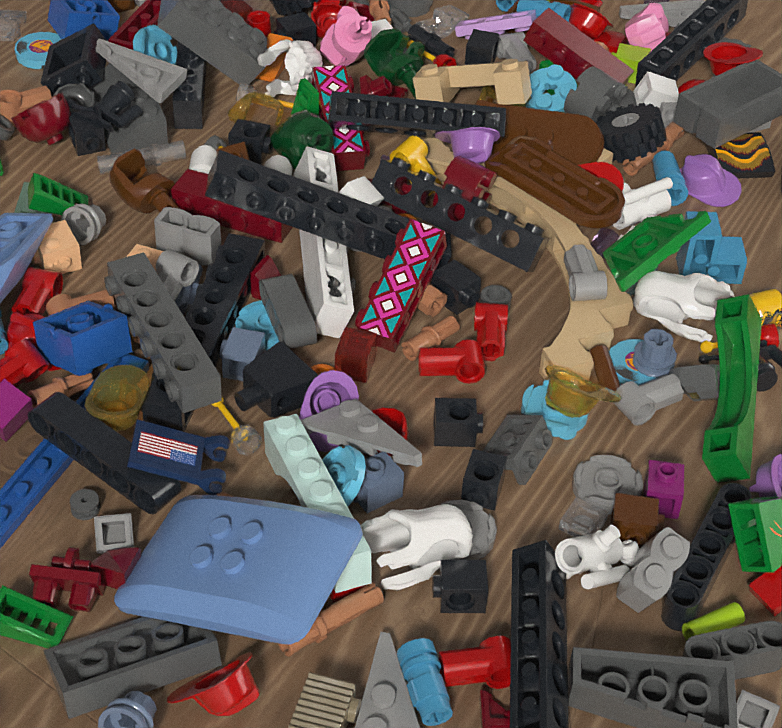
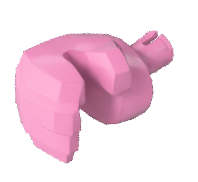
[625,3,669,51]
[319,6,372,66]

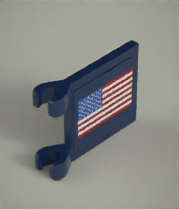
[127,419,230,495]

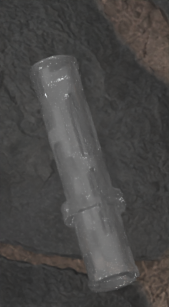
[96,140,186,175]

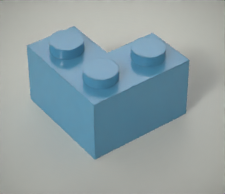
[676,211,747,284]

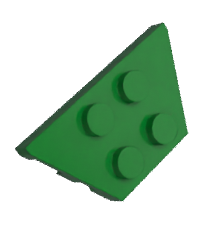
[603,211,711,292]

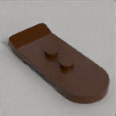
[475,100,604,165]
[484,136,625,228]

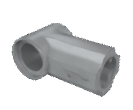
[497,32,537,75]
[564,244,607,301]
[156,249,199,302]
[612,374,684,426]

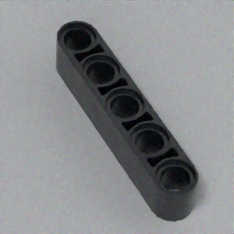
[27,392,182,515]
[661,483,752,631]

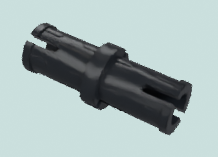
[408,24,455,57]

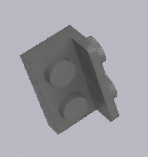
[483,415,553,485]

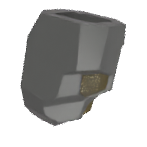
[668,364,720,402]

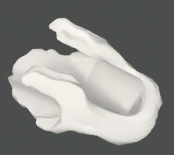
[257,39,323,98]
[633,271,735,343]
[360,504,473,591]

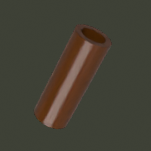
[589,345,621,400]

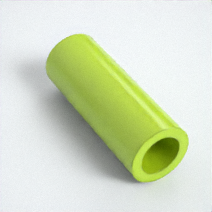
[682,602,745,641]

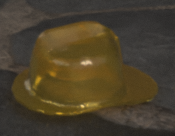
[85,365,150,431]
[545,365,622,418]

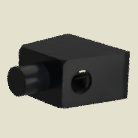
[234,341,318,418]

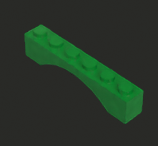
[702,294,762,483]

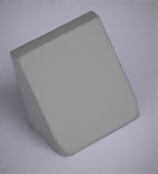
[94,513,134,554]
[736,690,780,728]

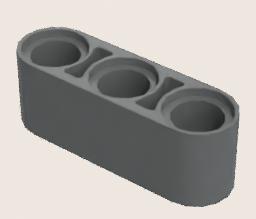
[259,274,317,349]
[682,621,782,680]

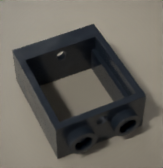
[40,23,107,98]

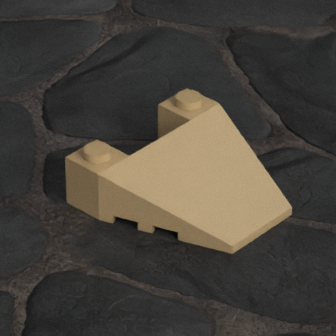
[413,59,532,105]

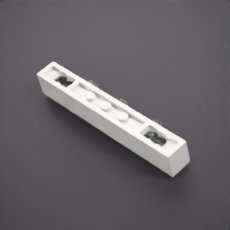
[294,146,356,338]

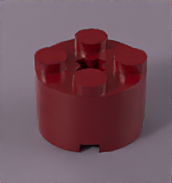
[433,156,497,221]

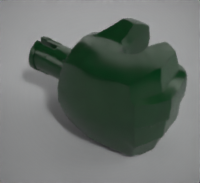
[364,29,424,99]
[270,109,334,169]

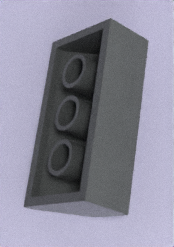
[88,63,168,158]

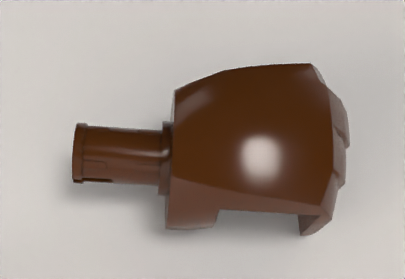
[109,148,180,214]

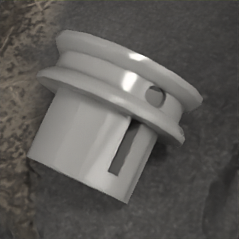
[61,204,106,245]

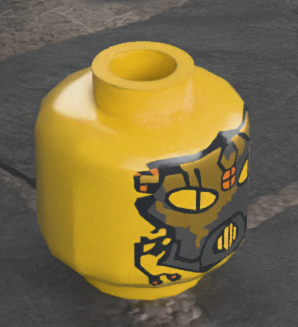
[750,289,782,329]

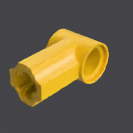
[390,136,441,196]

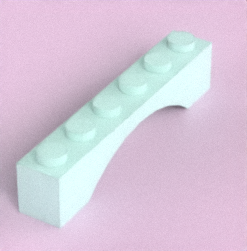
[263,414,372,593]

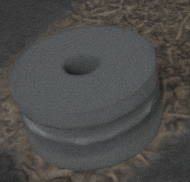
[70,489,100,520]

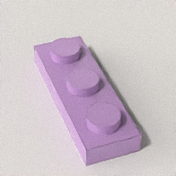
[455,10,537,39]

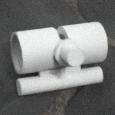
[612,177,673,230]
[555,525,630,589]

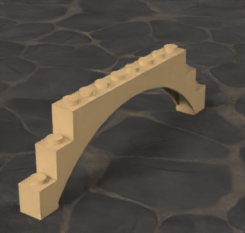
[422,138,633,387]

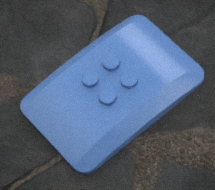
[114,495,363,644]

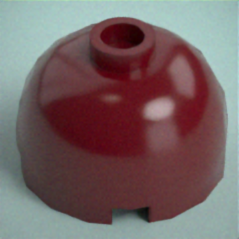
[11,92,71,145]

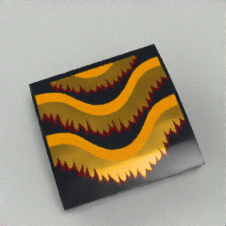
[706,132,776,179]

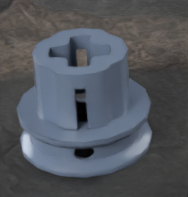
[632,329,677,378]
[98,691,157,728]

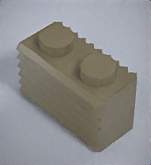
[288,672,361,728]

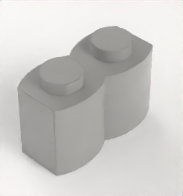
[154,207,221,265]
[616,527,690,613]

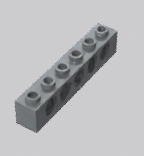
[104,252,222,413]

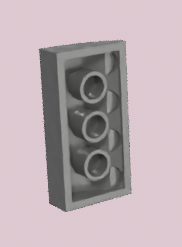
[43,617,222,719]

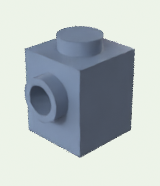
[220,327,265,381]
[353,451,404,513]

